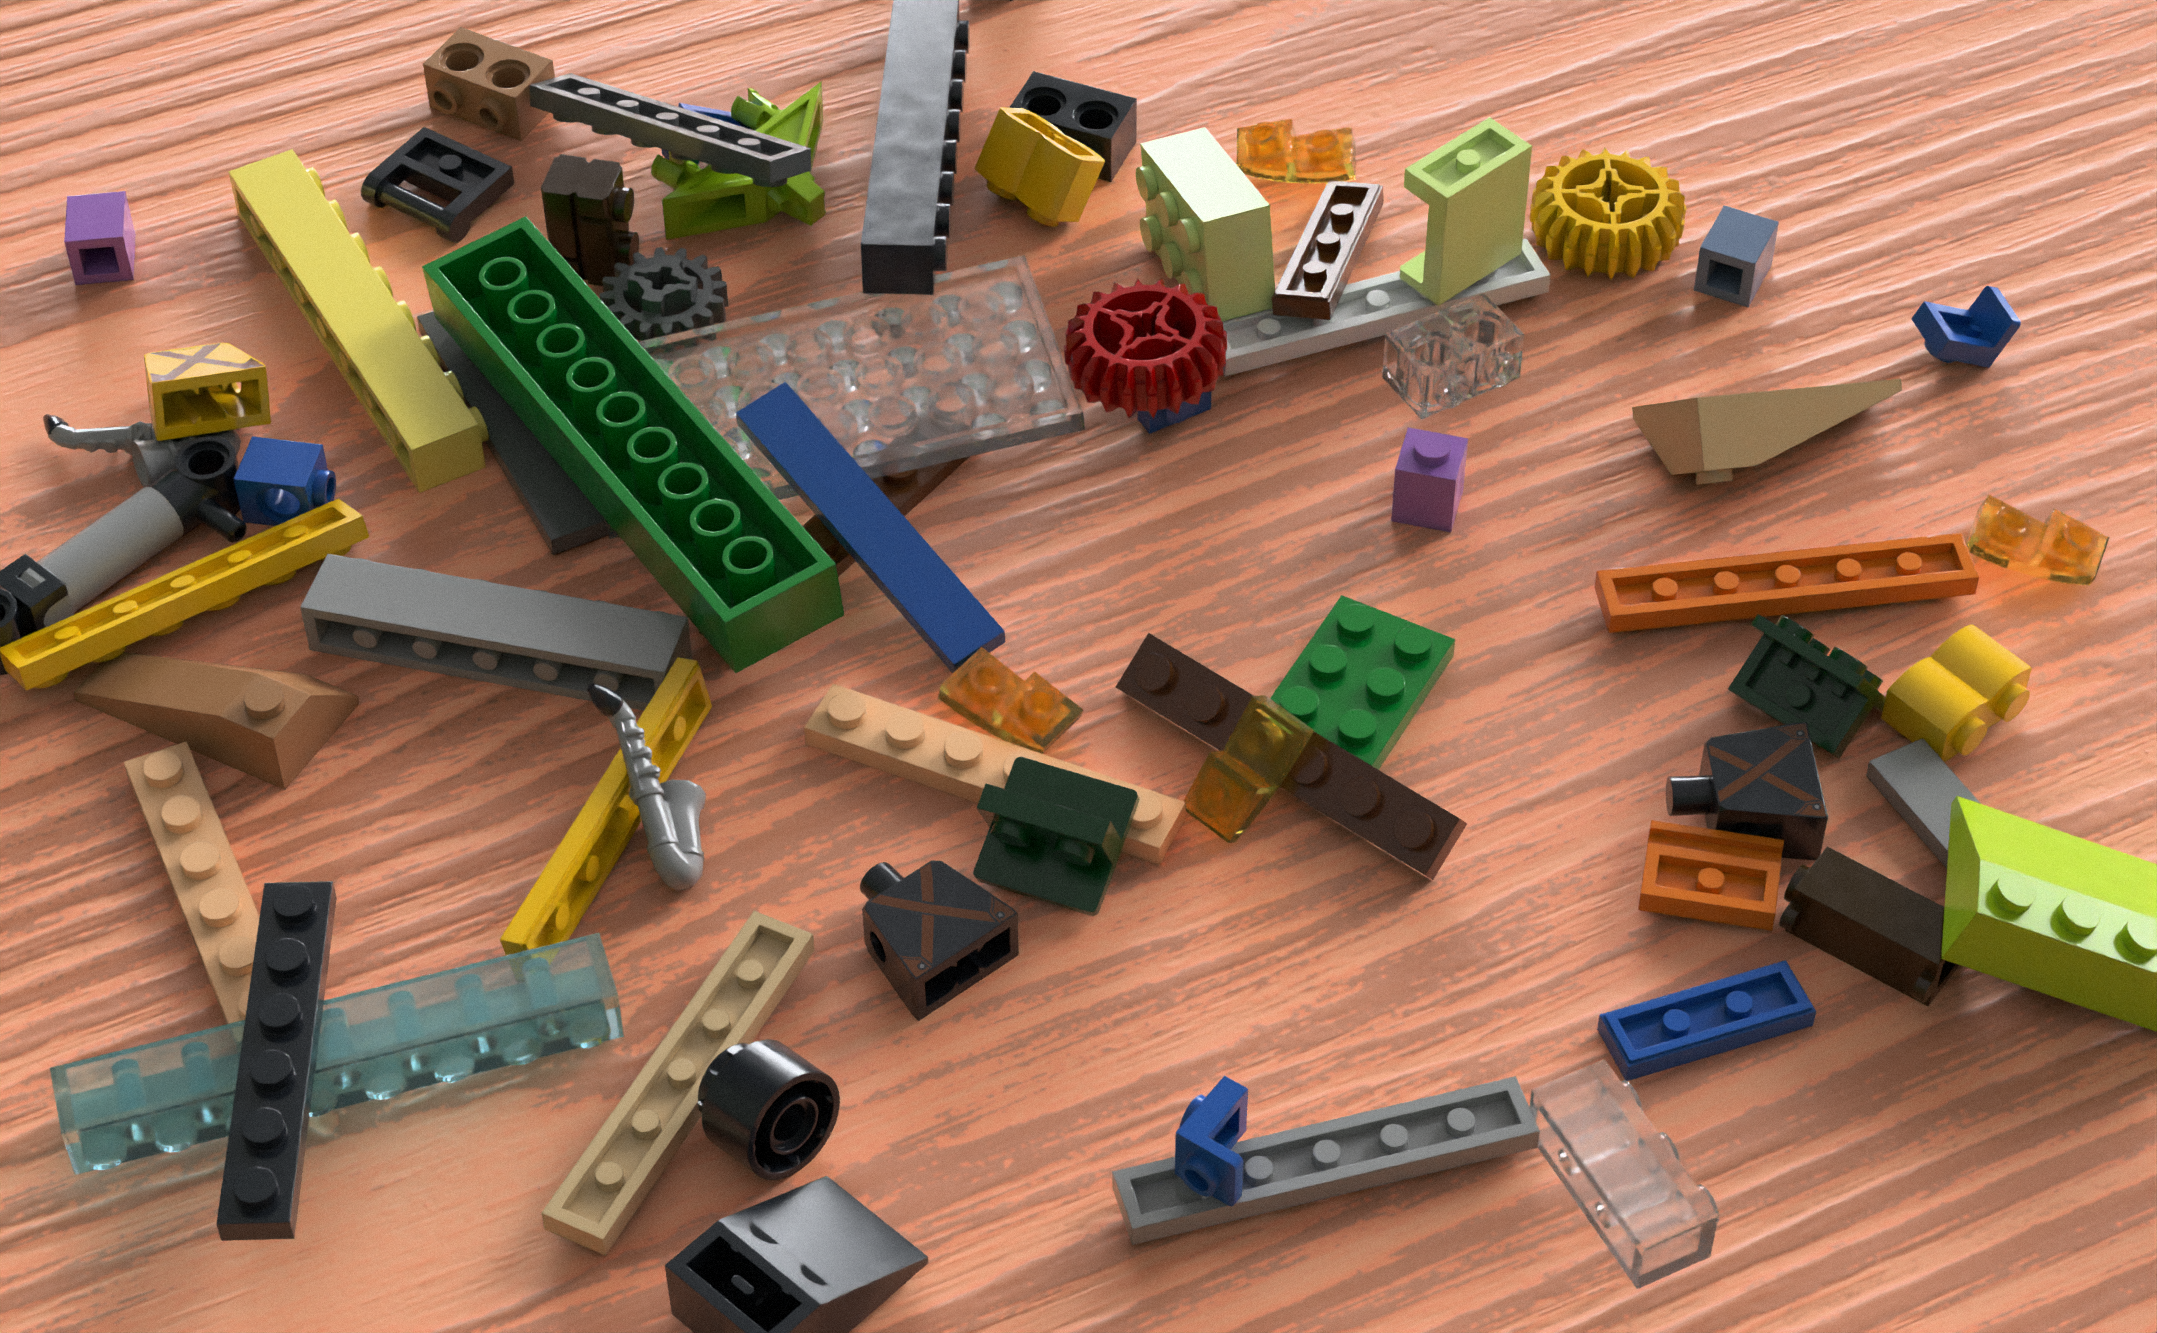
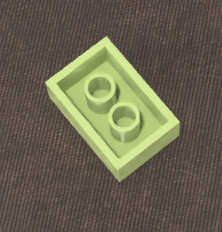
[1136,127,1275,322]

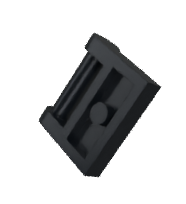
[361,127,514,243]

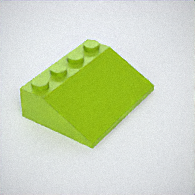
[1941,796,2157,1032]

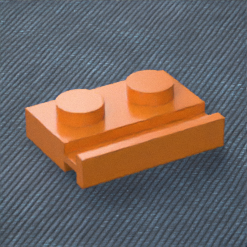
[1638,820,1784,931]

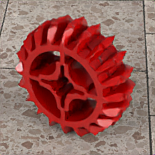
[1064,278,1227,419]

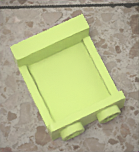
[1399,117,1532,306]

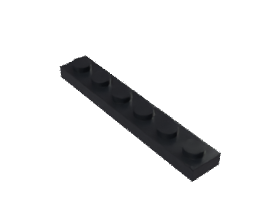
[217,881,337,1241]

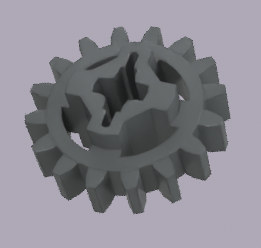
[600,247,729,353]

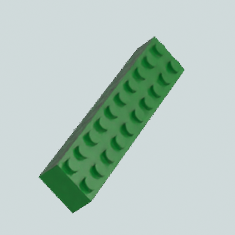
[422,216,844,674]

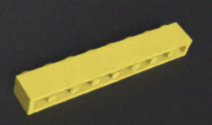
[228,149,489,493]

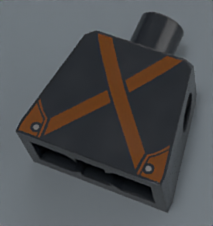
[1666,722,1828,860]
[860,861,1019,1021]

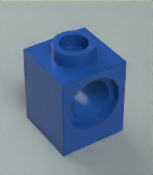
[234,436,336,526]

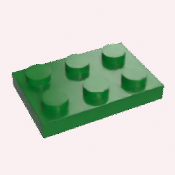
[1267,595,1455,770]

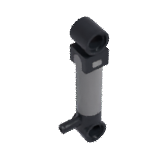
[0,436,247,675]

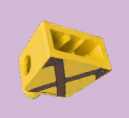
[144,342,271,441]

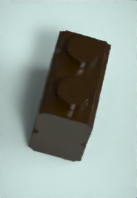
[541,154,639,286]

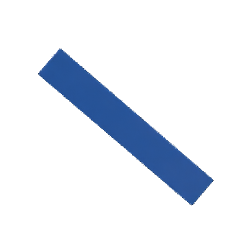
[736,382,1005,676]

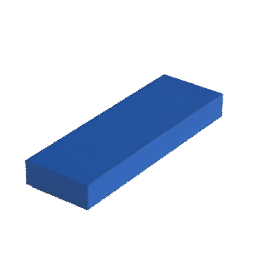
[1597,960,1816,1081]

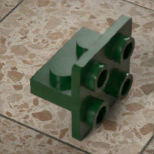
[1728,614,1886,759]
[973,757,1140,916]

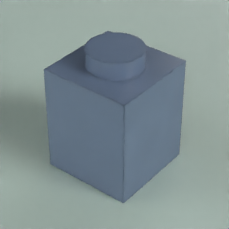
[1694,205,1779,307]

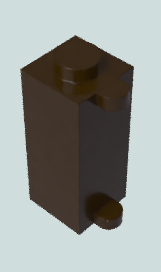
[1779,846,1959,1006]

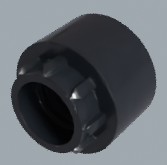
[698,1039,840,1180]

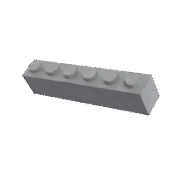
[300,554,693,710]

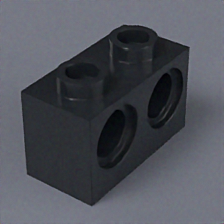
[1009,71,1137,182]

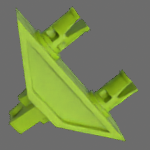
[651,81,826,240]

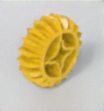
[1529,147,1686,280]

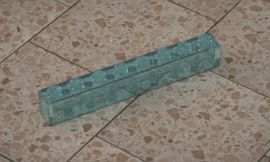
[50,933,624,1175]

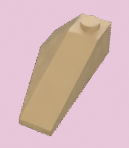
[1632,379,1902,484]

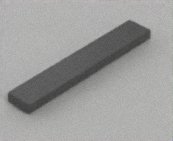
[417,311,610,555]

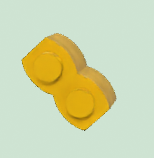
[974,107,1105,227]
[1881,624,2032,762]

